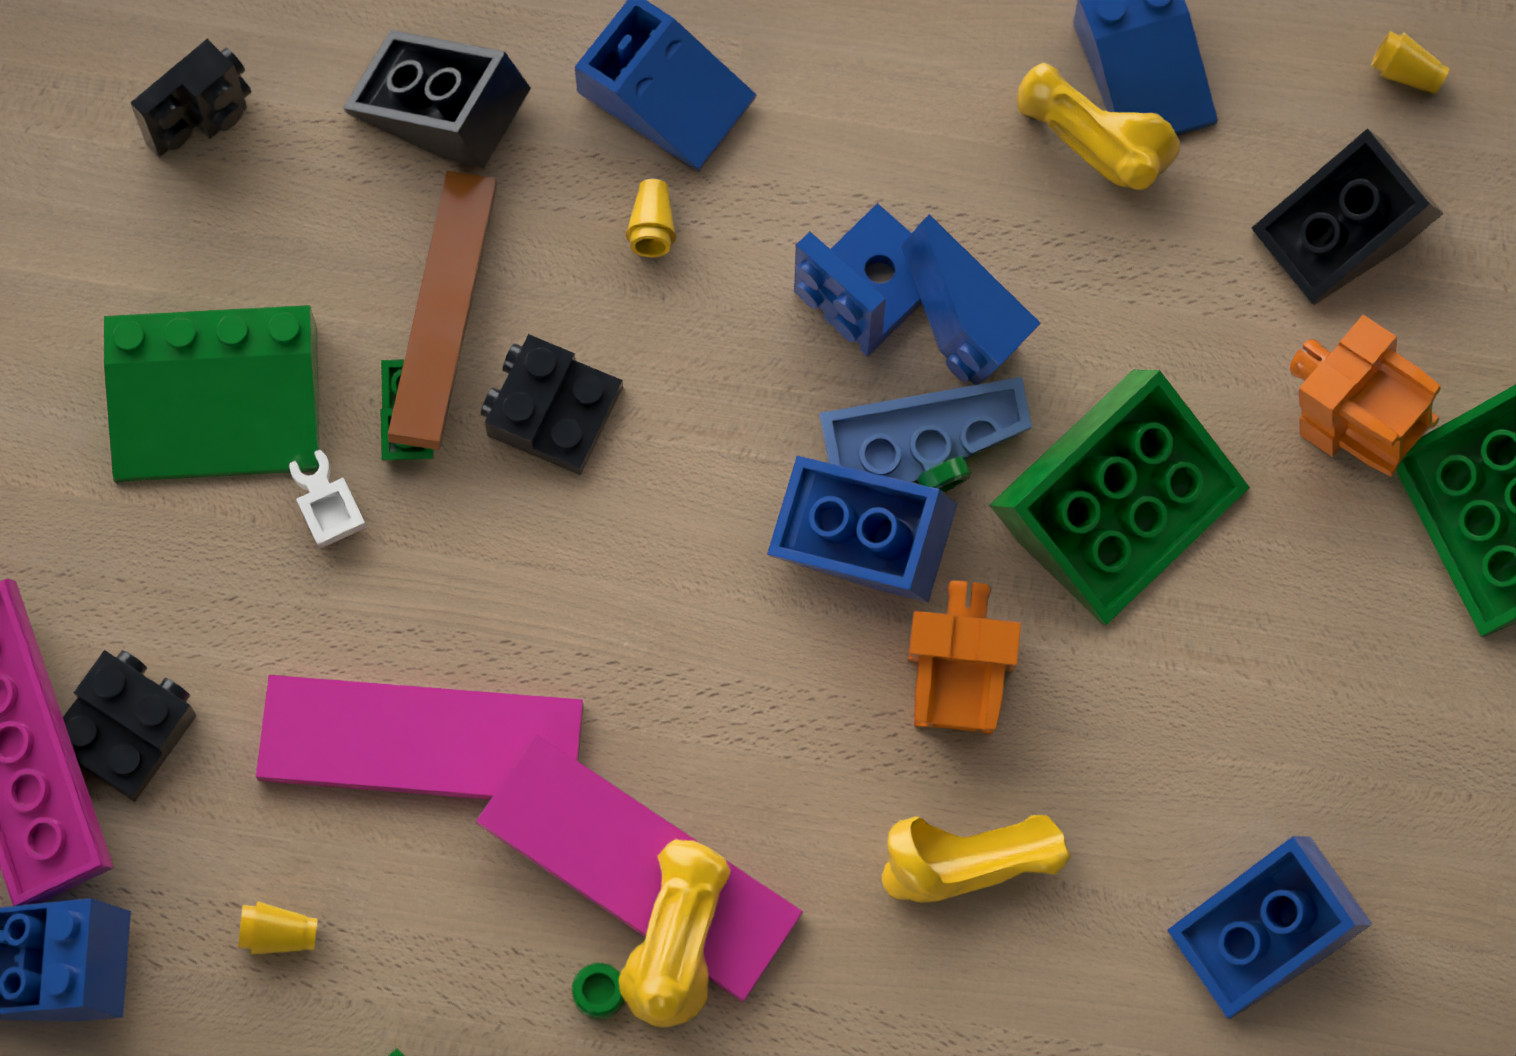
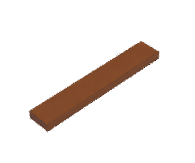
[388,171,497,450]

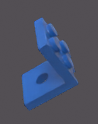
[794,203,922,357]

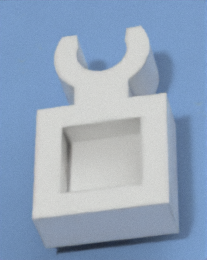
[290,450,367,549]

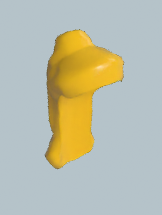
[1016,63,1180,190]
[881,815,1071,903]
[619,839,730,1028]

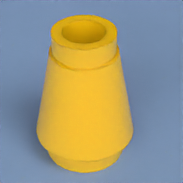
[1371,31,1450,95]
[626,179,676,258]
[237,901,317,955]

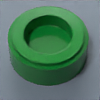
[917,456,971,492]
[572,963,625,1020]

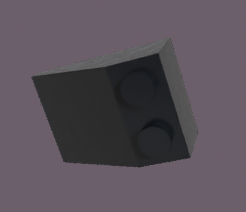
[343,30,531,168]
[1251,128,1444,305]

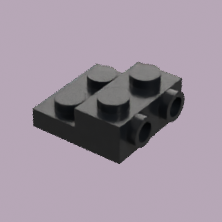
[130,39,252,158]
[481,334,623,475]
[63,650,196,802]

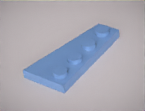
[819,377,1032,483]

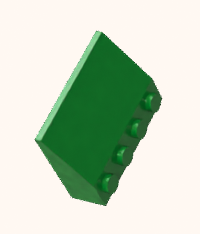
[104,305,320,482]
[989,369,1250,625]
[1396,384,1516,637]

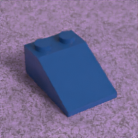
[1073,0,1218,136]
[901,214,1041,385]
[767,456,958,603]
[1167,836,1372,1019]

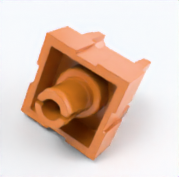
[1289,315,1441,477]
[908,581,1021,735]

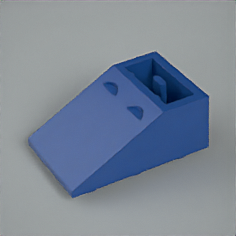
[574,0,756,172]
[0,898,131,1021]

